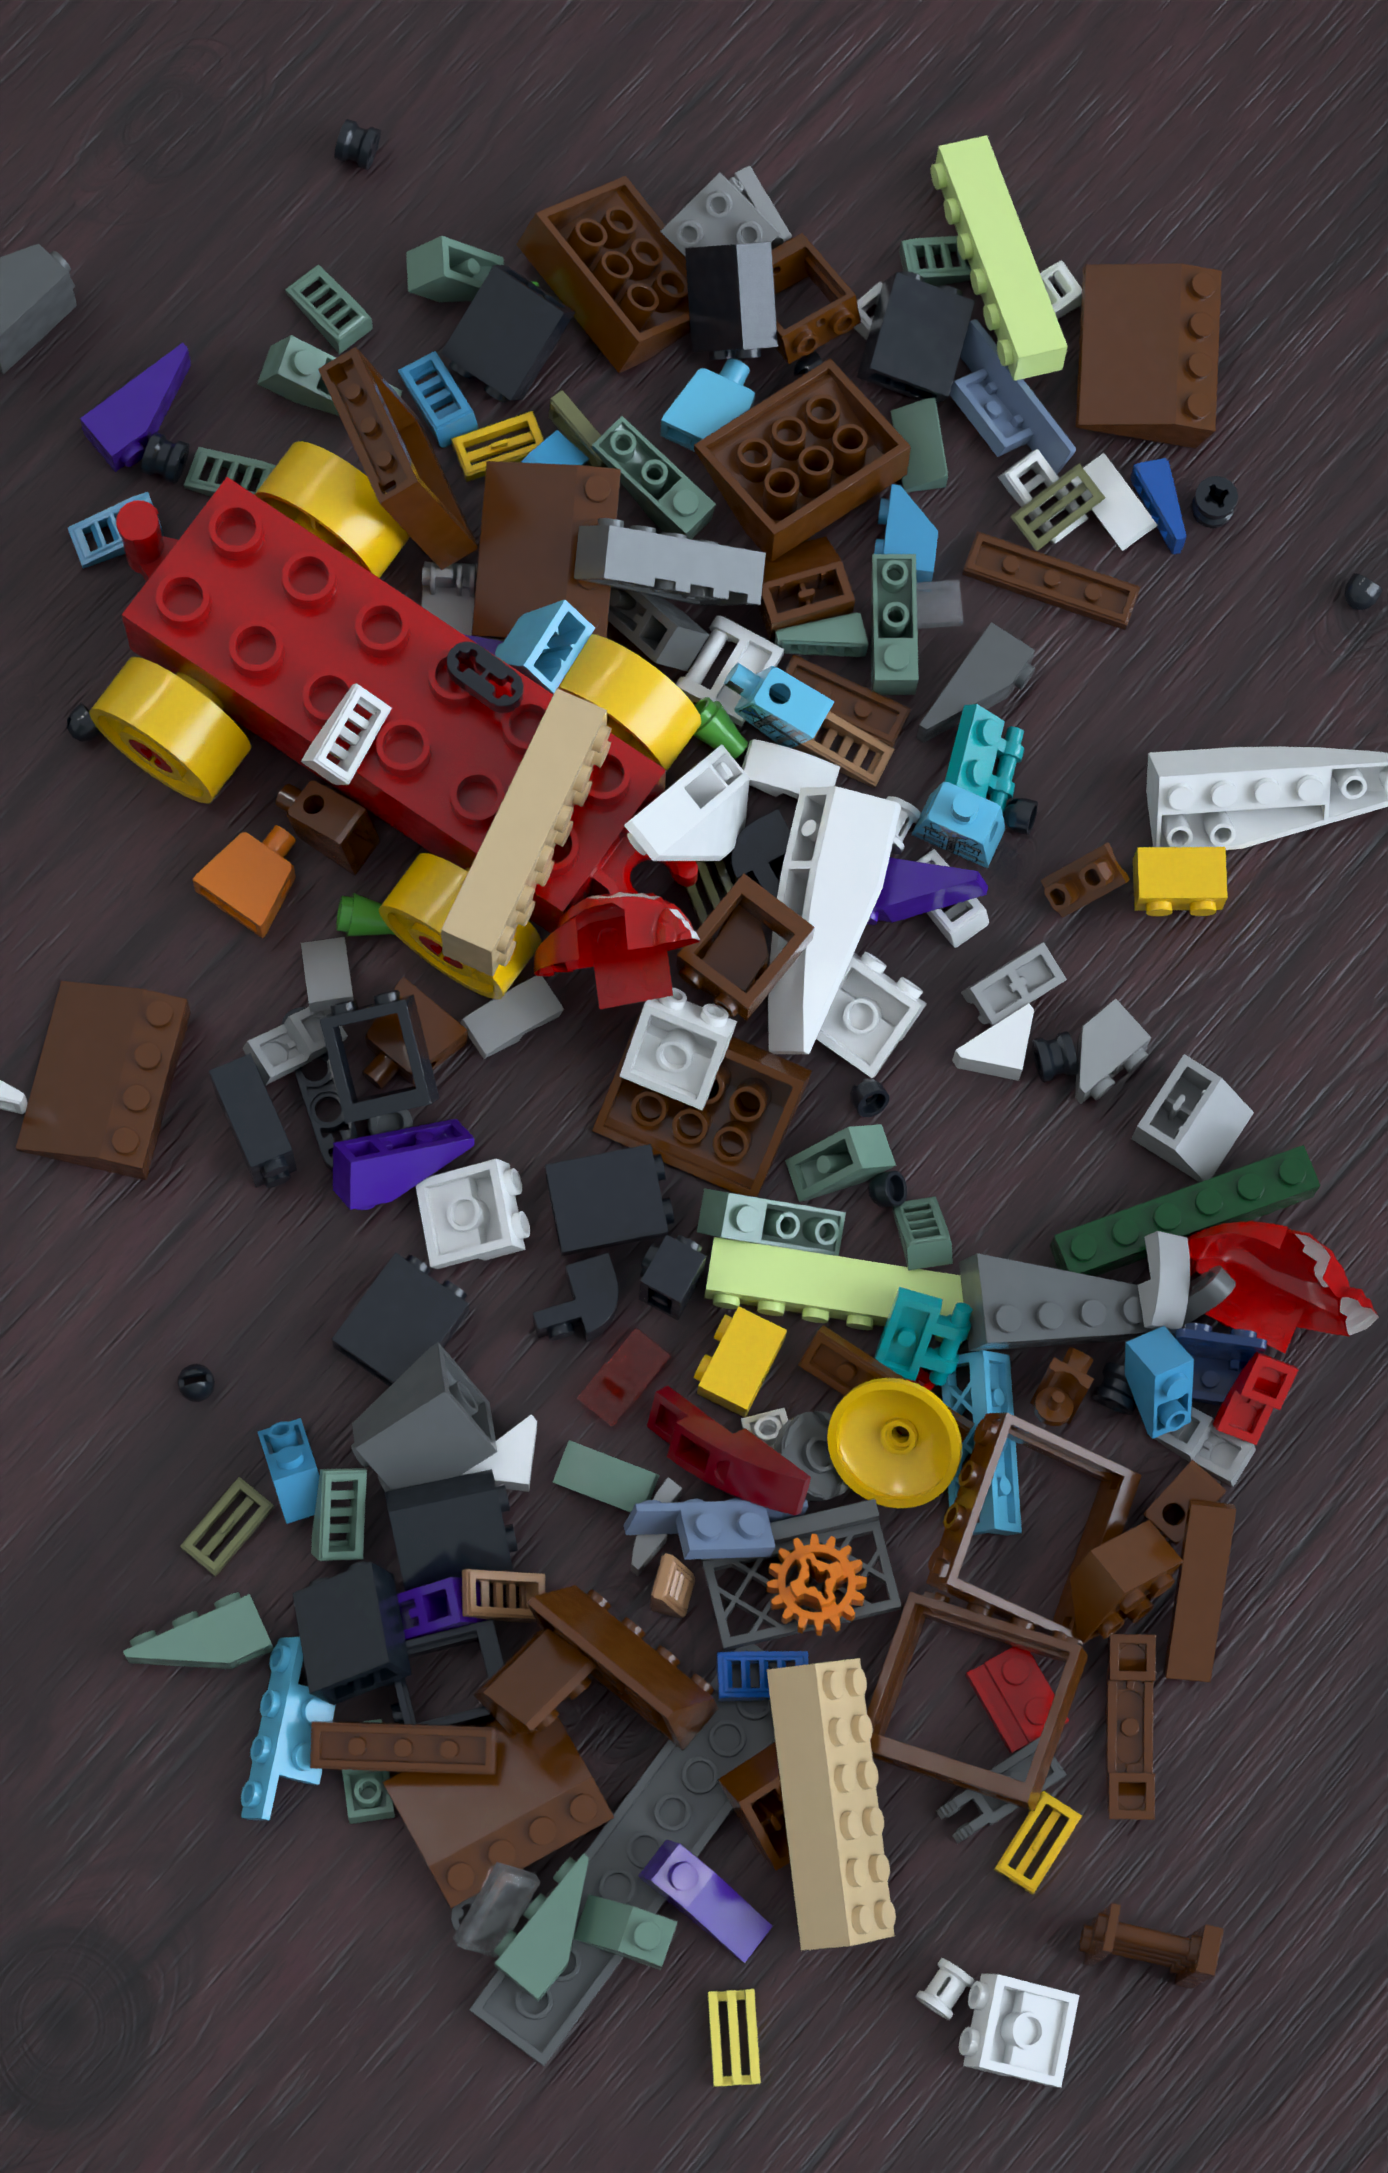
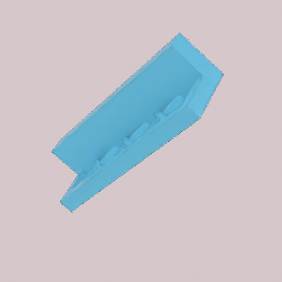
[941,1350,1022,1536]

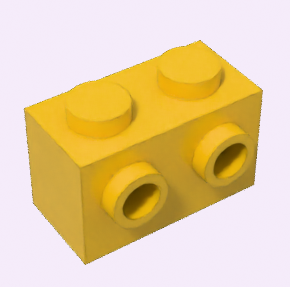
[1133,847,1228,916]
[694,1306,787,1418]

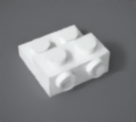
[816,952,927,1078]
[619,987,737,1110]
[416,1159,530,1269]
[959,1974,1079,2087]

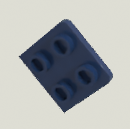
[1173,1323,1267,1406]

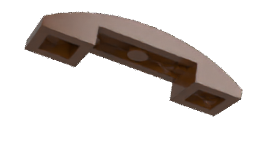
[1106,1634,1156,1820]

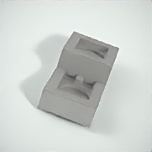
[301,937,354,1012]
[460,975,564,1059]
[242,1007,348,1085]
[1138,1231,1190,1334]
[1154,1407,1256,1487]
[631,1477,682,1576]

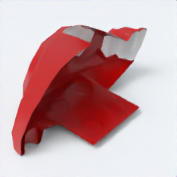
[534,892,700,1009]
[1187,1221,1379,1353]

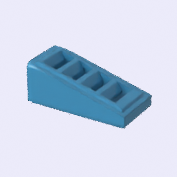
[398,351,478,448]
[67,492,164,569]

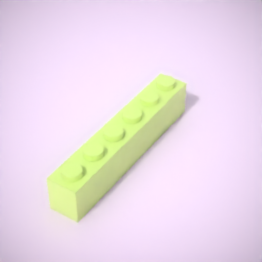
[931,135,1068,381]
[705,1237,968,1344]

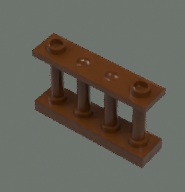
[1078,1903,1224,1989]

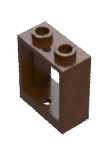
[772,233,861,364]
[676,873,815,1020]

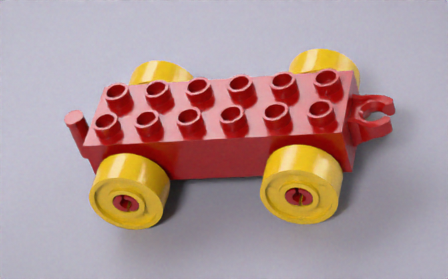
[89,441,701,999]

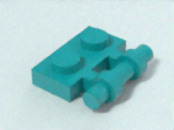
[945,704,1024,813]
[874,1287,973,1386]

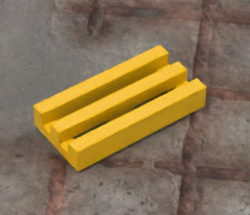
[452,411,544,482]
[994,1791,1082,1895]

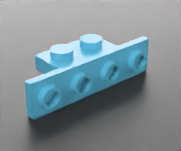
[241,1637,336,1820]

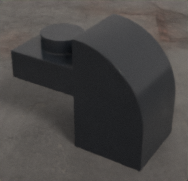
[730,809,791,898]
[533,1253,619,1342]

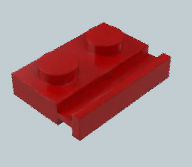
[965,1646,1070,1755]

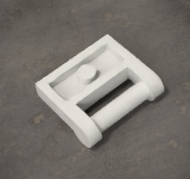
[676,616,784,727]

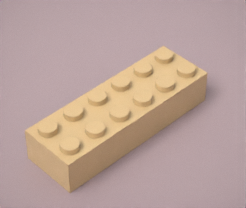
[441,688,611,977]
[767,1658,896,1951]

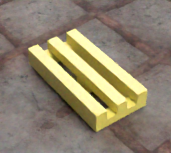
[708,1989,761,2087]

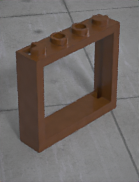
[318,347,479,570]
[926,1412,1142,1645]
[867,1591,1088,1812]

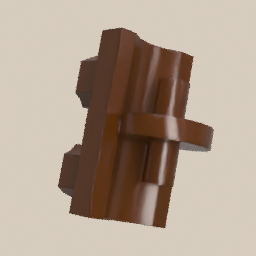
[1040,842,1130,918]
[1030,1347,1094,1426]

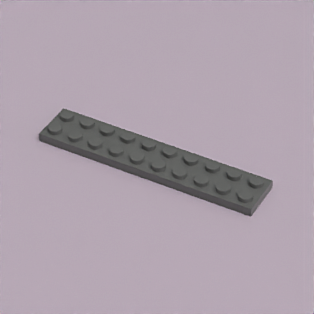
[469,1644,777,2067]

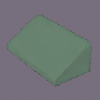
[891,398,948,492]

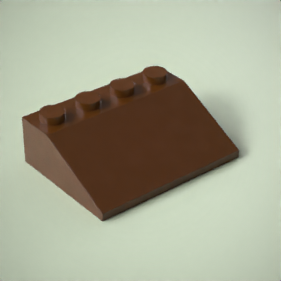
[516,176,690,373]
[1076,263,1222,449]
[694,358,911,562]
[471,461,621,639]
[16,981,191,1180]
[592,1009,812,1197]
[527,1585,718,1750]
[382,1717,614,1908]

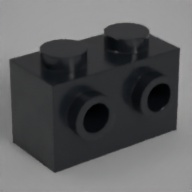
[639,1235,706,1320]

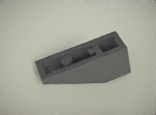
[608,587,709,671]
[916,622,1036,743]

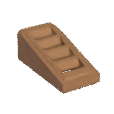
[793,711,895,788]
[650,1553,695,1618]
[462,1569,545,1623]

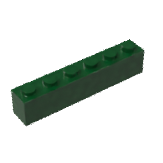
[1049,1145,1321,1277]

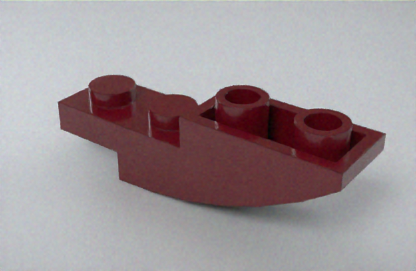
[647,1386,811,1516]

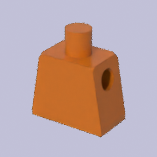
[193,825,296,938]

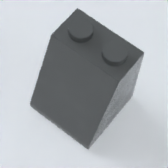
[0,244,77,374]
[351,1342,498,1492]

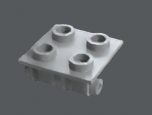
[660,172,780,256]
[422,562,505,641]

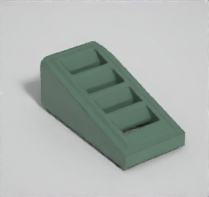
[899,236,971,286]
[285,264,373,355]
[184,447,276,497]
[774,612,868,657]
[892,1196,953,1271]
[311,1468,367,1561]

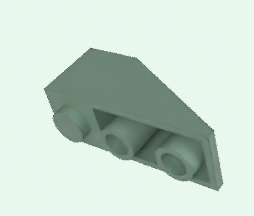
[257,335,402,416]
[592,416,716,540]
[871,554,919,695]
[697,1188,846,1256]
[123,1592,274,1669]
[494,1853,589,2002]

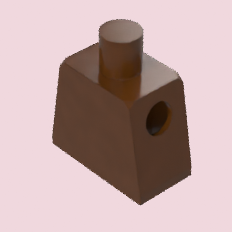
[275,780,380,875]
[362,977,468,1090]
[1143,1459,1227,1546]

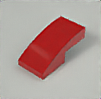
[1212,1352,1299,1445]

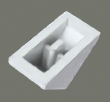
[952,1003,1034,1081]
[460,1414,537,1492]

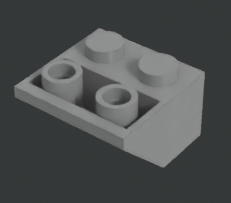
[1131,1054,1254,1182]

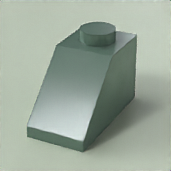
[406,236,504,302]
[785,1124,896,1202]
[573,1895,677,1970]

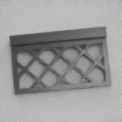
[700,1499,902,1651]

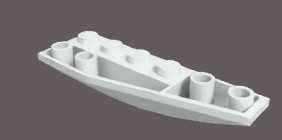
[624,745,750,861]
[1146,746,1388,850]
[768,786,901,1054]

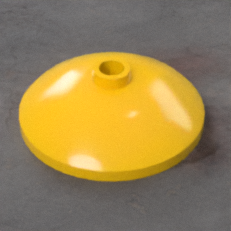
[827,1378,962,1508]

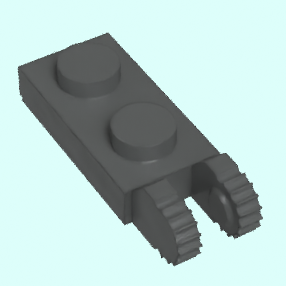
[936,1737,1067,1844]

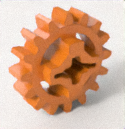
[767,1534,867,1636]

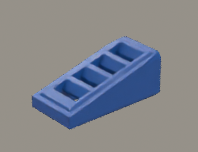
[1130,458,1186,554]
[716,1651,809,1702]

